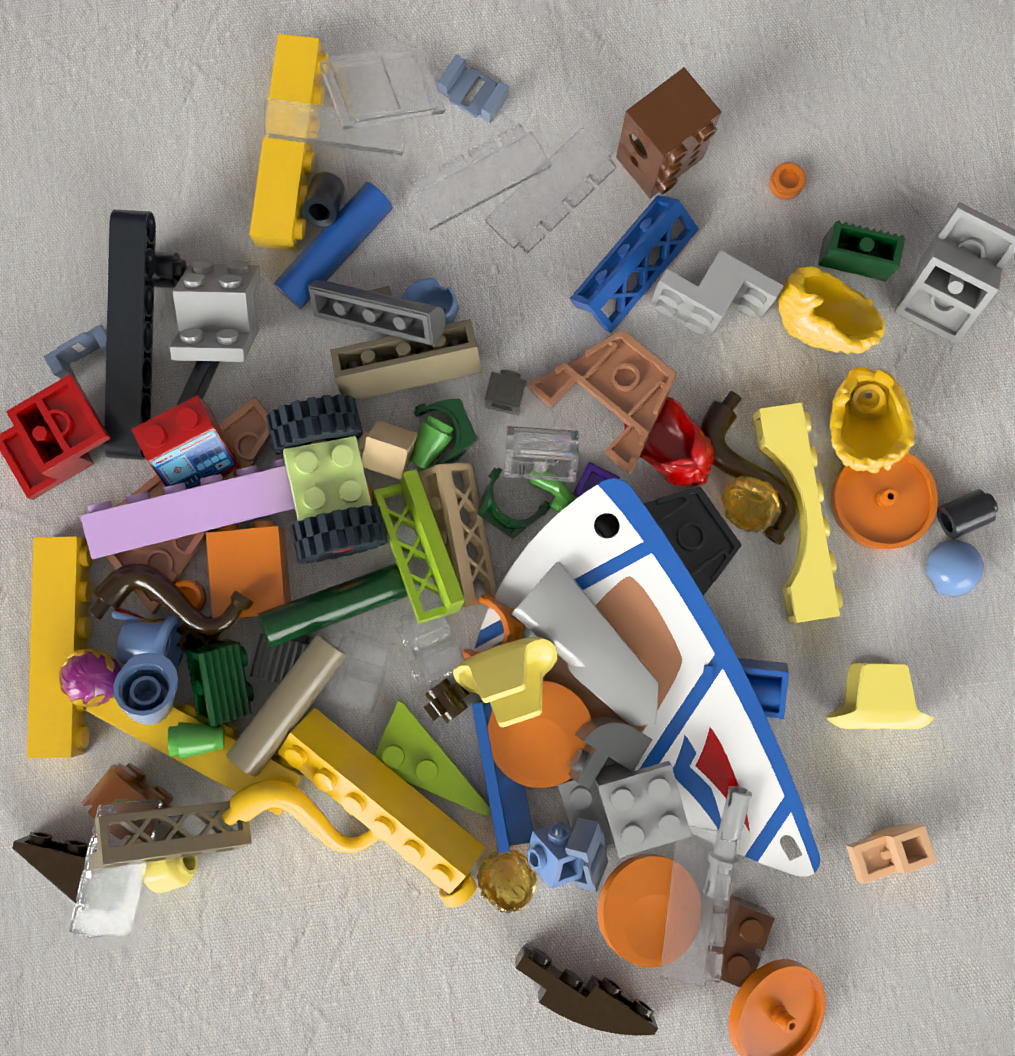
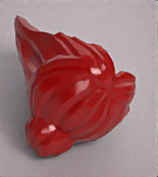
[624,397,715,487]

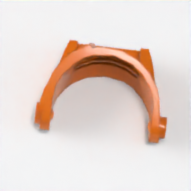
[462,593,525,660]

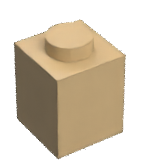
[359,420,418,480]

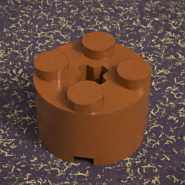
[82,763,174,844]

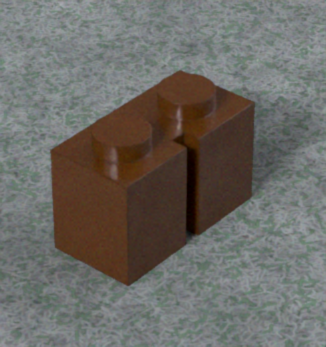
[706,895,775,987]

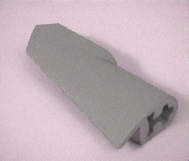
[512,562,659,727]

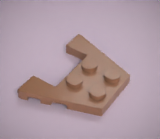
[527,330,676,475]

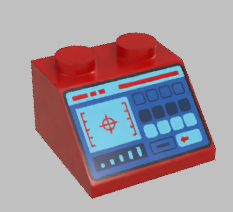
[131,395,240,489]

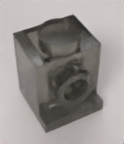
[484,370,528,416]

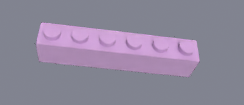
[80,458,295,559]

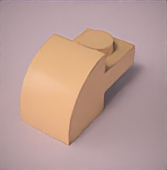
[846,824,937,884]

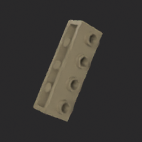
[330,319,482,400]

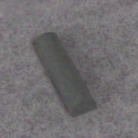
[308,279,445,345]

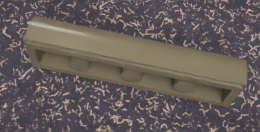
[226,633,348,777]

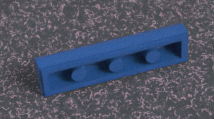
[273,182,393,310]

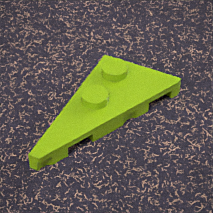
[374,700,490,817]

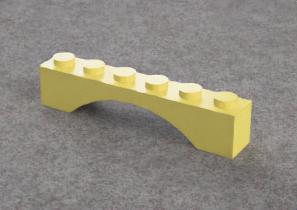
[752,402,843,623]

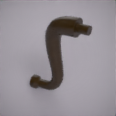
[700,391,797,545]
[88,564,254,635]

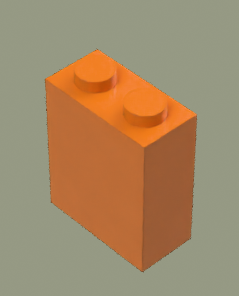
[206,521,291,619]

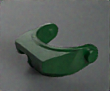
[413,398,478,465]
[477,467,550,539]

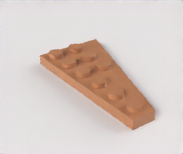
[106,396,271,614]

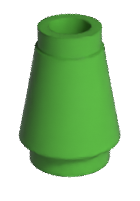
[409,415,454,470]
[168,722,224,760]

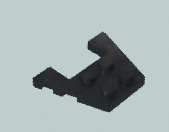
[594,486,742,596]

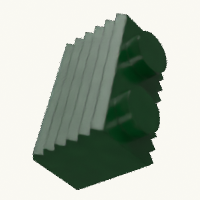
[818,220,905,281]
[185,639,254,727]

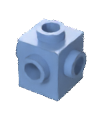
[527,822,584,889]

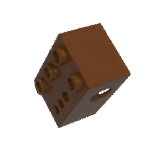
[616,67,722,198]

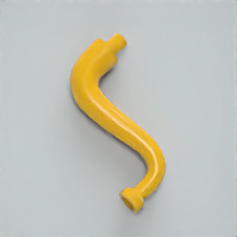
[222,780,383,853]

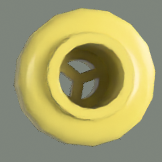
[139,856,198,893]

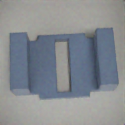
[438,54,509,123]
[44,325,107,379]
[565,817,608,892]

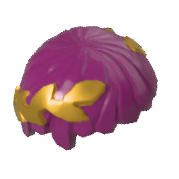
[59,648,121,707]

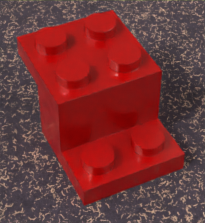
[0,374,111,500]

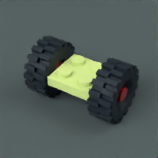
[266,394,388,563]

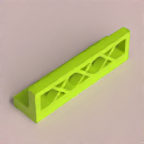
[373,469,465,624]

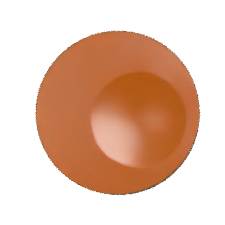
[831,453,938,551]
[487,680,592,788]
[598,854,702,968]
[728,959,826,1056]

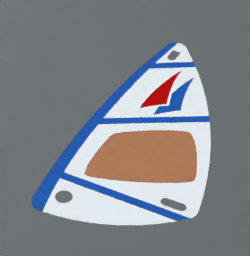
[474,478,821,877]

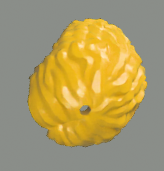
[778,266,886,354]
[829,367,915,473]

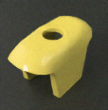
[453,637,557,727]
[825,663,935,729]

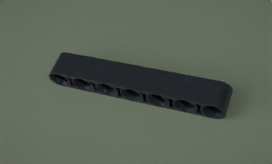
[104,209,156,460]

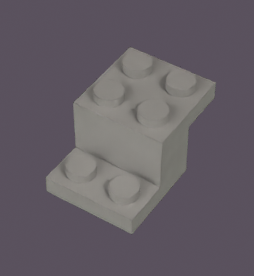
[894,202,1015,344]
[651,250,784,336]
[170,260,261,362]
[558,761,692,858]

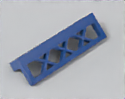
[569,195,699,333]
[472,700,533,853]

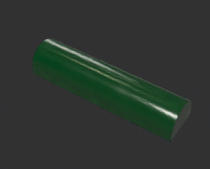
[257,564,408,648]

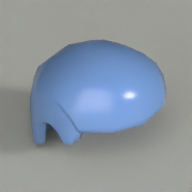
[402,278,459,324]
[926,539,984,598]

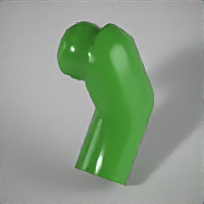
[529,467,574,513]

